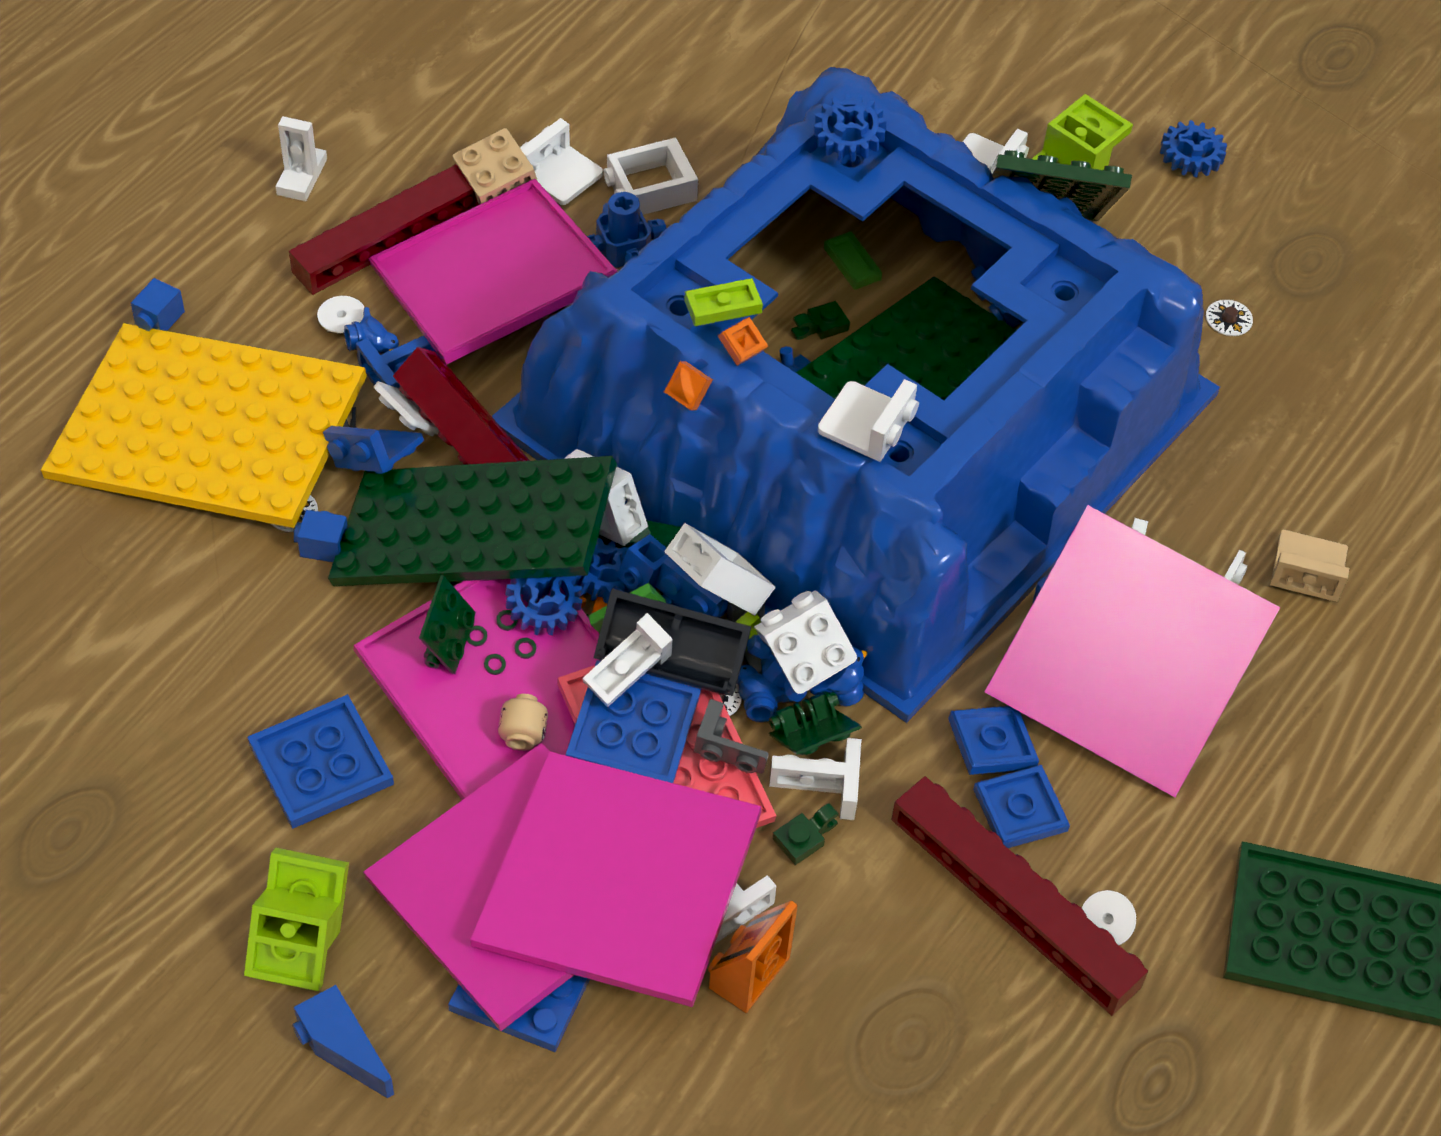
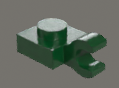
[791,300,850,340]
[773,803,839,865]

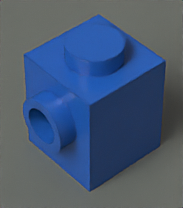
[131,278,185,331]
[294,510,348,562]
[616,534,669,591]

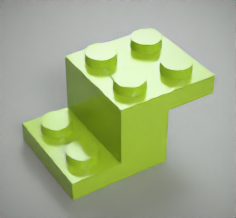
[1032,94,1133,170]
[244,847,349,991]

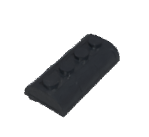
[593,588,752,696]

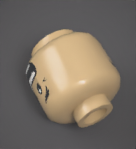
[498,694,548,751]

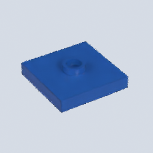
[948,706,1039,775]
[973,765,1070,848]

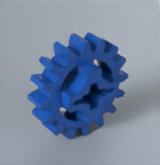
[814,94,887,162]
[1160,120,1227,177]
[574,539,632,604]
[505,576,582,635]

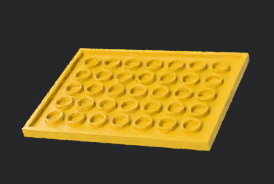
[41,323,367,528]

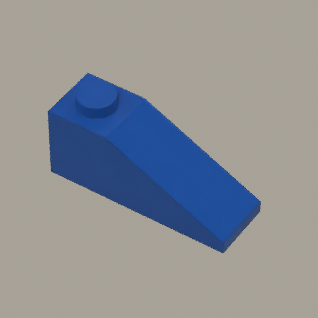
[292,985,394,1098]

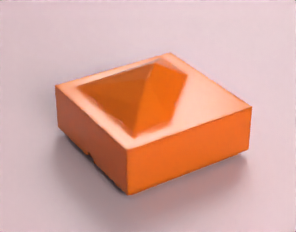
[718,317,769,366]
[664,361,713,411]

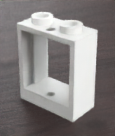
[603,138,698,215]
[564,449,648,546]
[664,523,775,616]

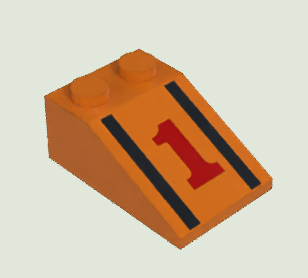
[708,901,798,1013]

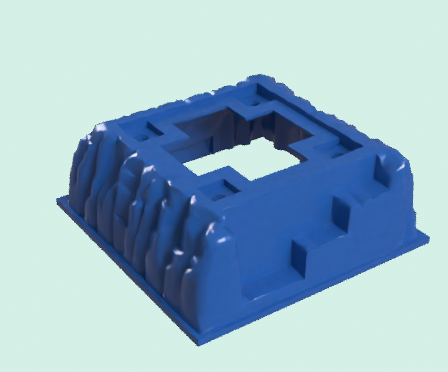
[492,67,1220,723]

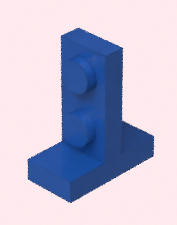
[356,335,441,388]

